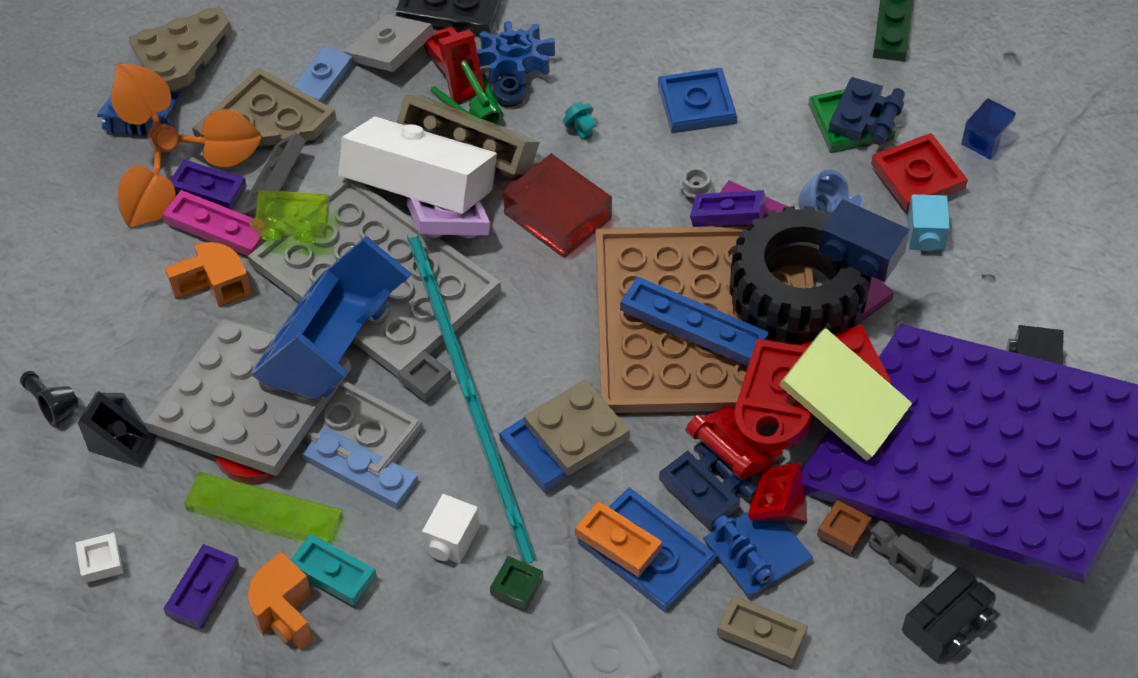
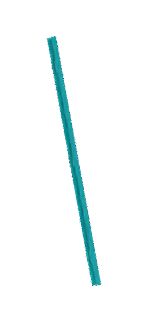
[407,232,535,564]

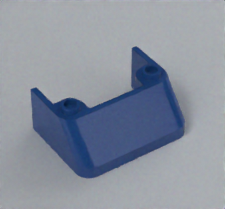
[251,236,412,399]

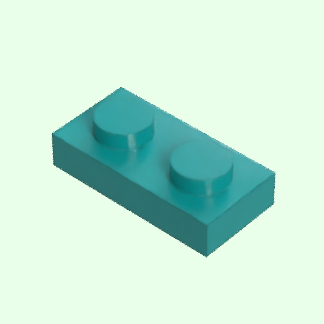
[290,534,377,606]

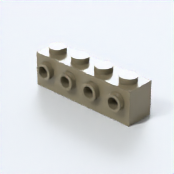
[397,95,540,178]

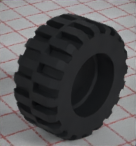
[729,206,872,345]

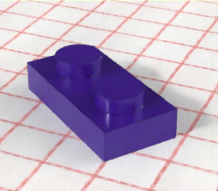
[170,160,247,210]
[690,190,767,227]
[163,544,240,630]

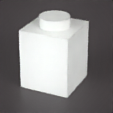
[422,494,480,564]

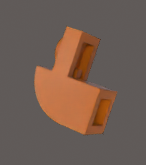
[165,242,252,307]
[248,551,313,650]

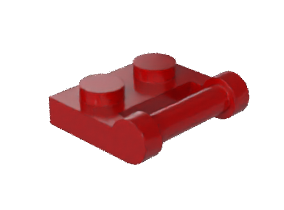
[685,407,784,480]

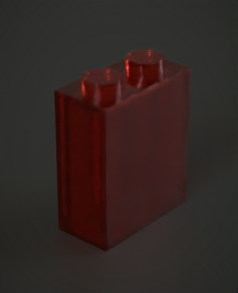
[503,153,612,259]

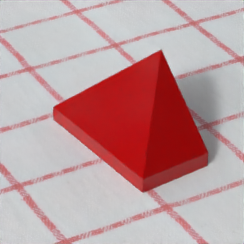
[747,463,807,522]

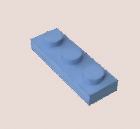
[302,427,419,510]

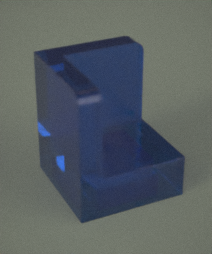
[961,98,1016,160]

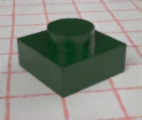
[490,556,544,610]

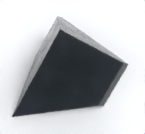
[77,391,157,467]

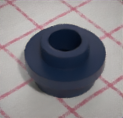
[493,76,526,107]

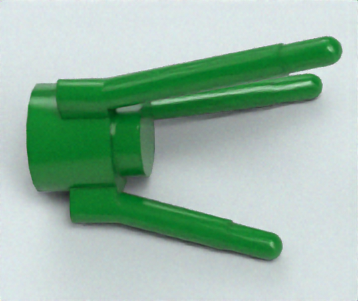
[431,61,503,124]

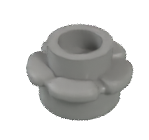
[679,167,713,199]

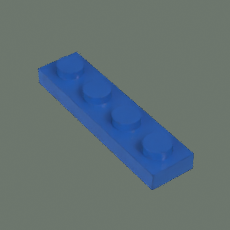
[620,276,769,366]

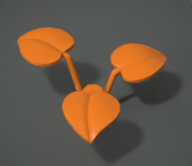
[111,64,261,227]

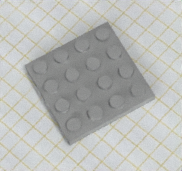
[145,319,351,476]

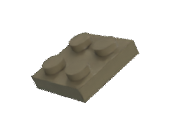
[524,379,630,476]

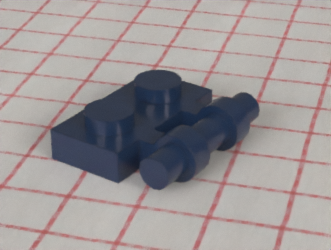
[828,77,905,145]
[659,442,757,530]

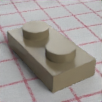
[717,595,808,666]

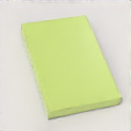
[779,328,912,461]

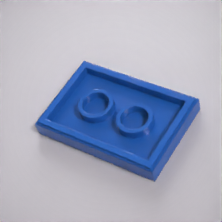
[577,487,718,613]

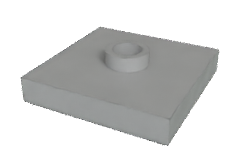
[344,14,435,72]

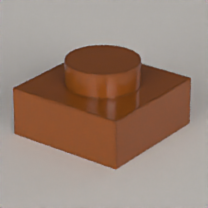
[817,500,872,554]

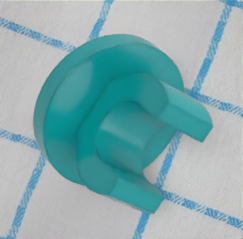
[562,102,596,140]

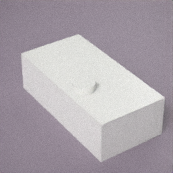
[338,116,497,214]

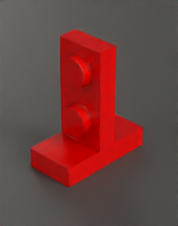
[423,26,485,102]

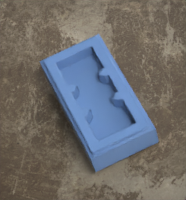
[293,46,354,104]

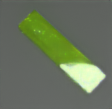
[184,472,343,545]

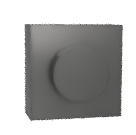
[398,351,451,401]

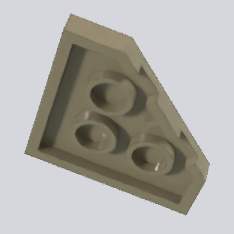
[128,6,232,92]
[192,68,336,147]

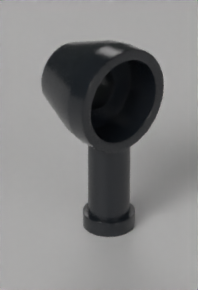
[20,371,79,426]

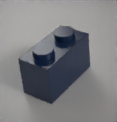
[818,199,910,282]

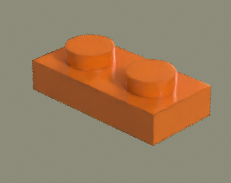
[575,501,662,577]

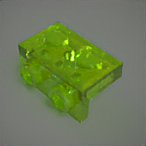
[250,190,330,243]

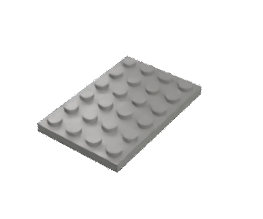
[248,177,501,377]

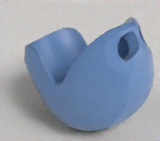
[798,170,863,213]

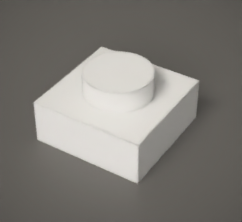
[75,533,123,583]

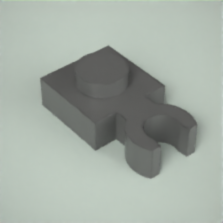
[868,520,934,587]

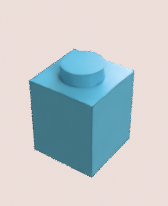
[907,195,950,251]

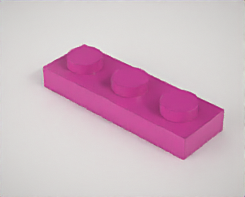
[162,190,272,256]

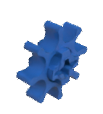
[477,21,555,85]

